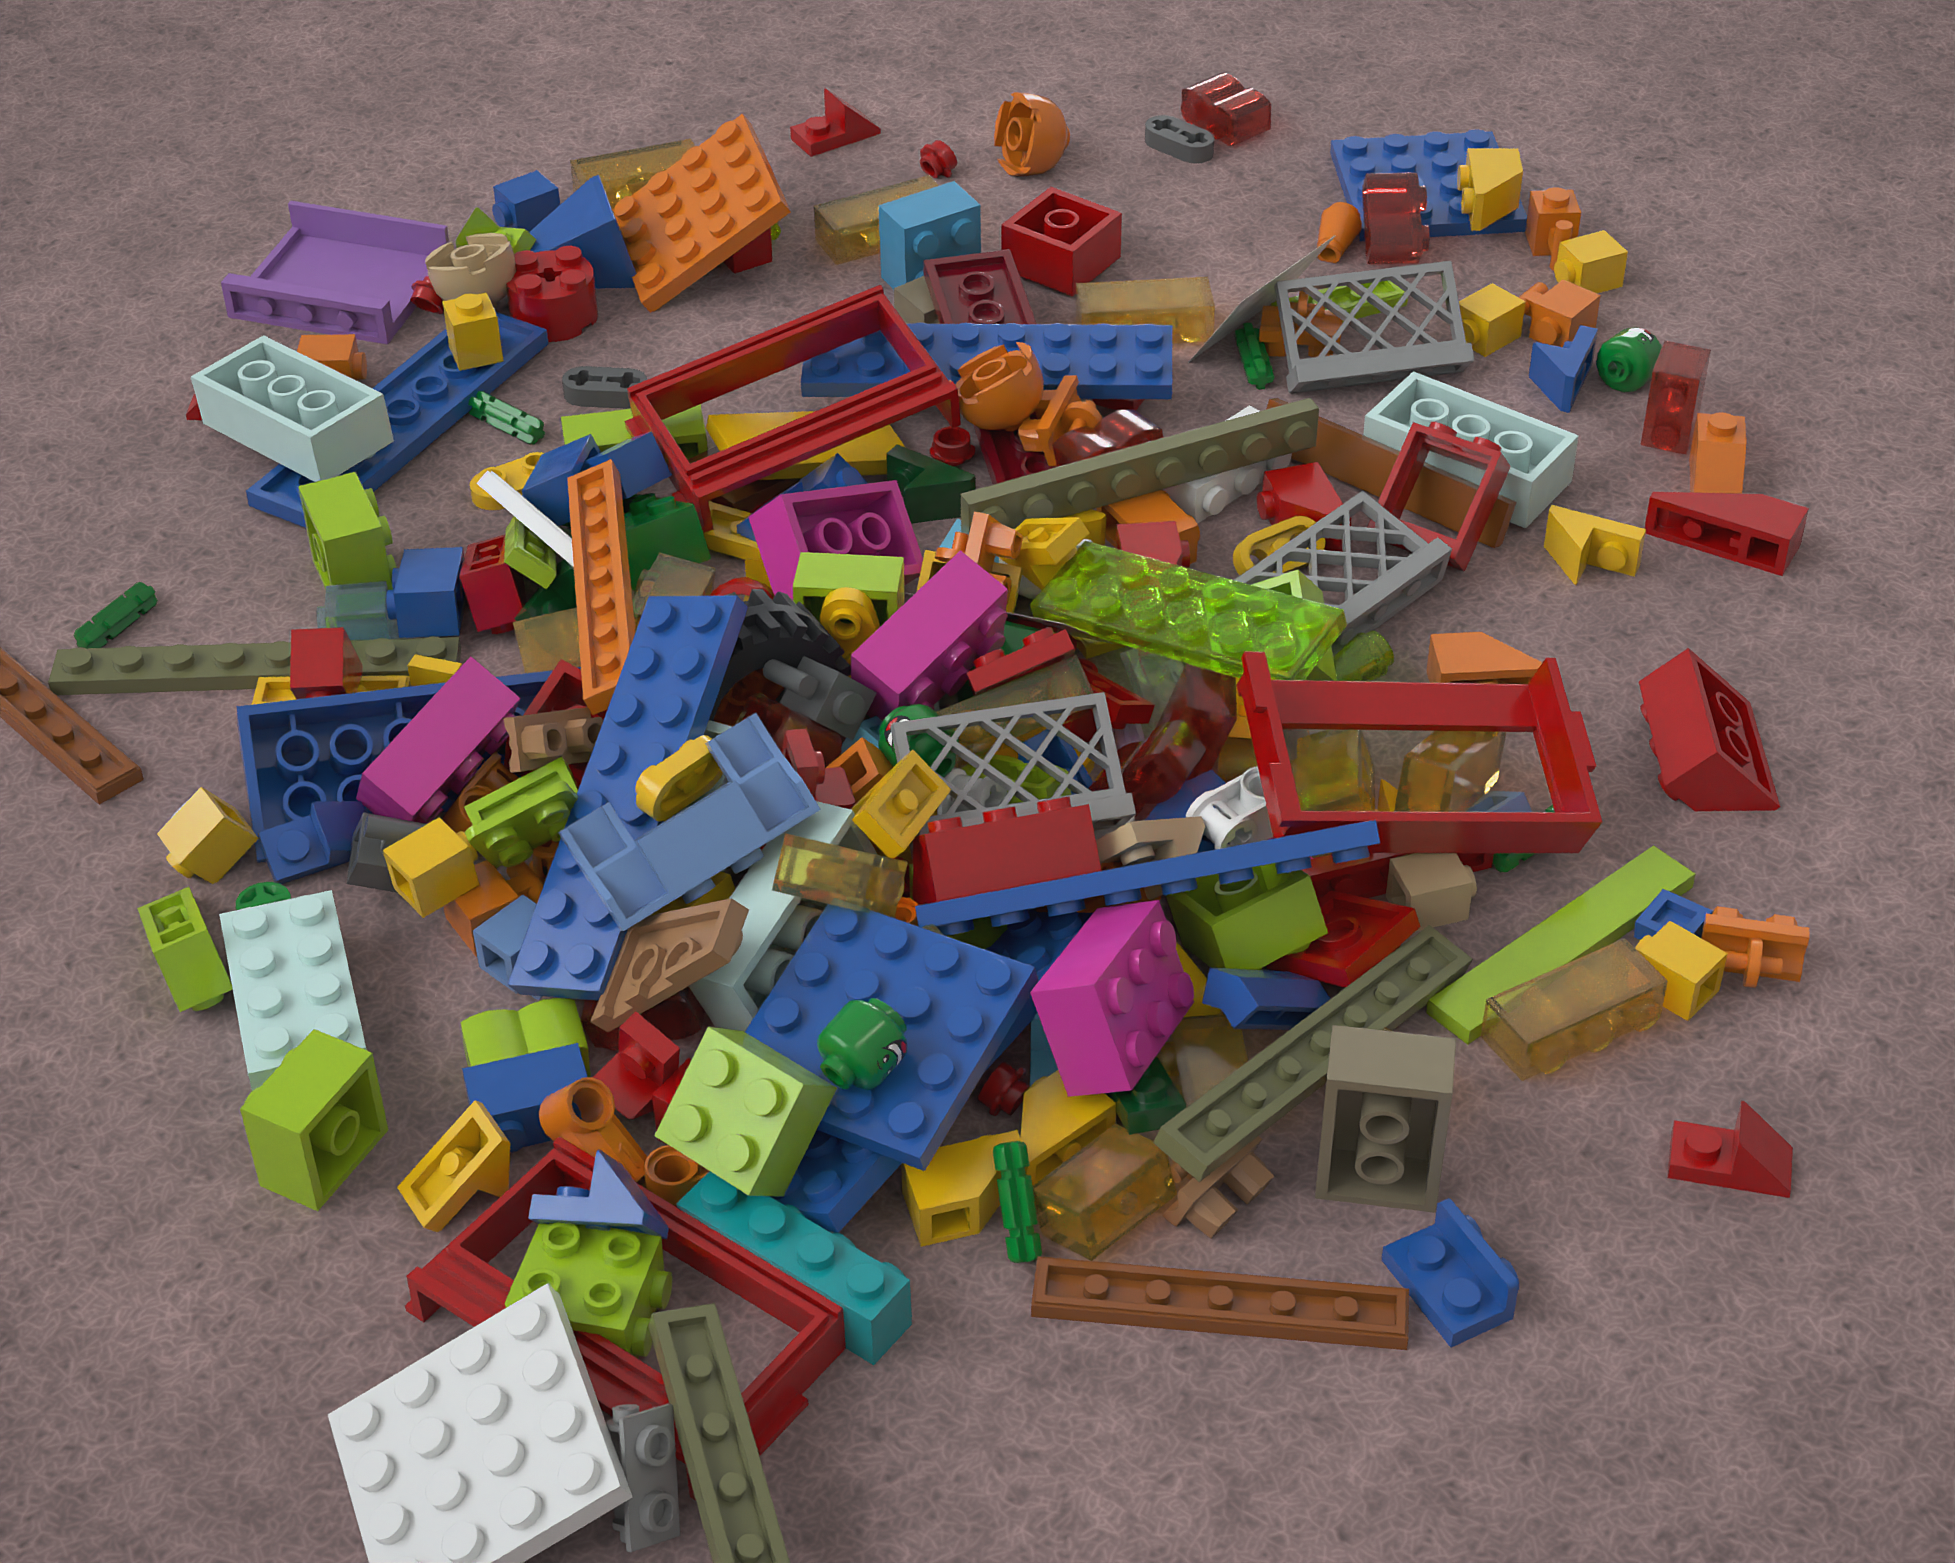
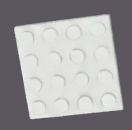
[328,1283,632,1563]

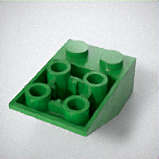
[558,493,711,590]

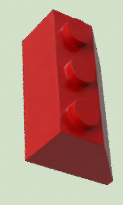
[1638,648,1781,811]
[913,796,1102,905]

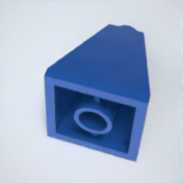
[529,175,636,289]

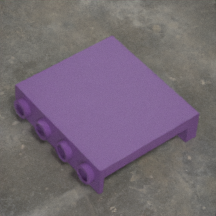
[221,201,449,344]

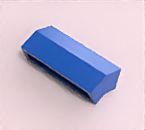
[1202,968,1330,1030]

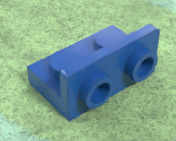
[1381,1198,1519,1347]

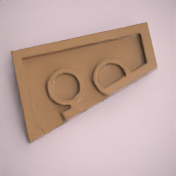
[590,898,749,1032]

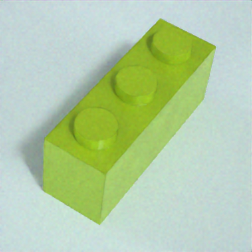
[561,404,708,459]

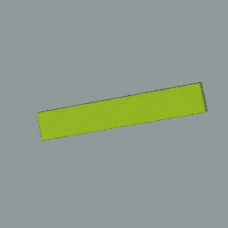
[1426,845,1696,1045]

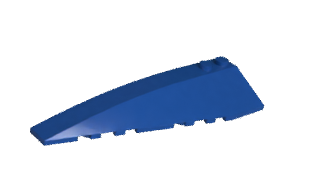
[236,667,581,863]

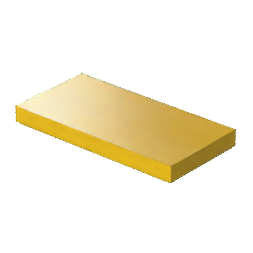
[706,411,905,480]

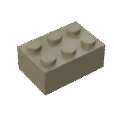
[1315,1025,1456,1213]

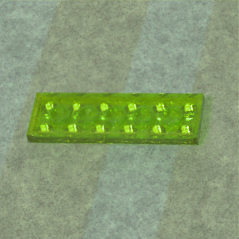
[1030,541,1347,680]

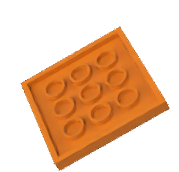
[612,113,791,312]

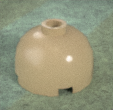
[425,233,516,309]

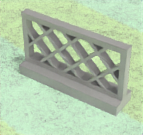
[1274,261,1474,394]
[1226,490,1452,659]
[890,692,1136,859]

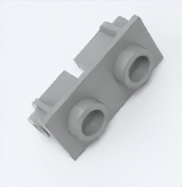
[606,1404,680,1552]

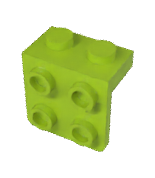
[464,757,579,868]
[505,1222,673,1359]

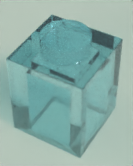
[316,581,393,640]

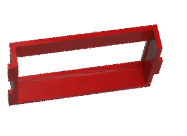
[624,285,961,534]
[1236,651,1603,853]
[405,1137,846,1501]

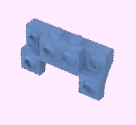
[558,713,821,931]

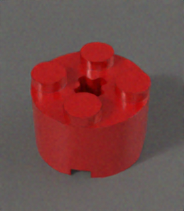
[506,246,598,342]

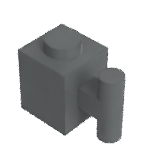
[763,656,877,741]
[347,813,427,893]

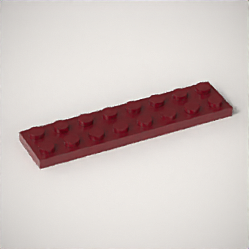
[923,249,1085,485]

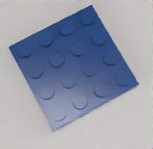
[1330,129,1527,241]
[745,897,1039,1171]

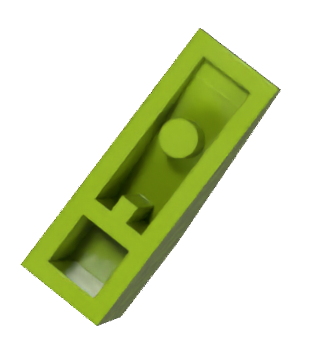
[137,887,233,1012]

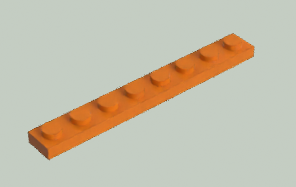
[567,459,636,715]

